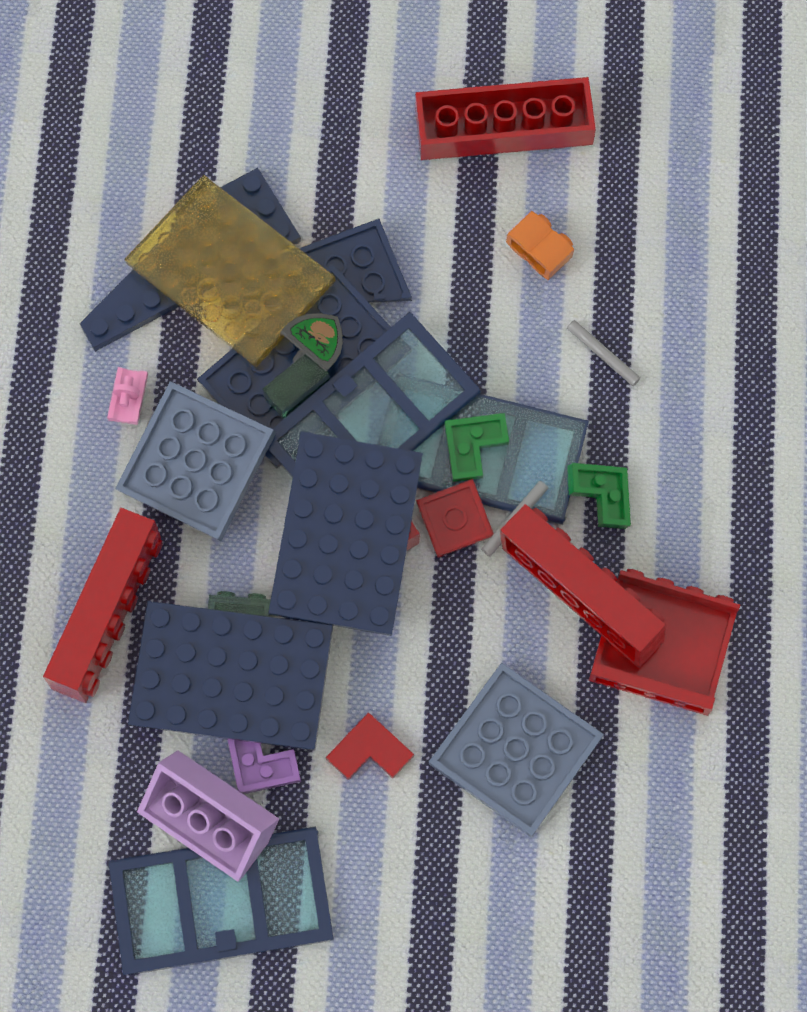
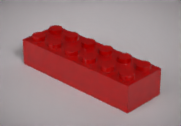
[415,77,596,160]
[500,504,666,668]
[43,507,163,703]

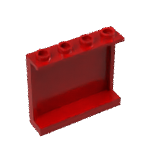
[588,569,740,716]

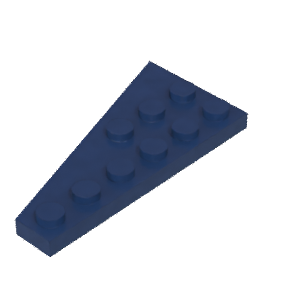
[214,218,412,310]

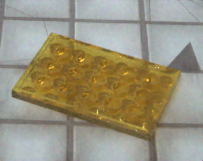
[124,175,336,367]

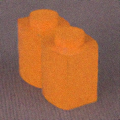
[506,211,574,280]

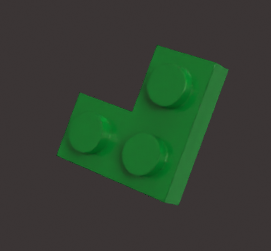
[445,413,509,482]
[567,463,631,529]

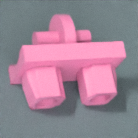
[107,367,148,425]

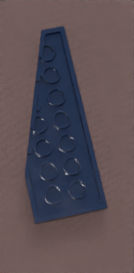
[80,168,301,352]

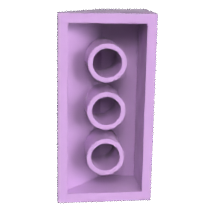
[137,750,279,882]

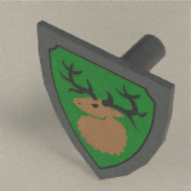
[280,313,343,371]

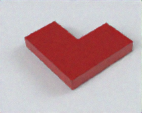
[325,712,414,780]

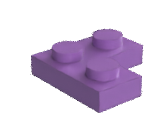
[228,739,301,794]

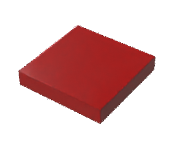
[416,479,494,558]

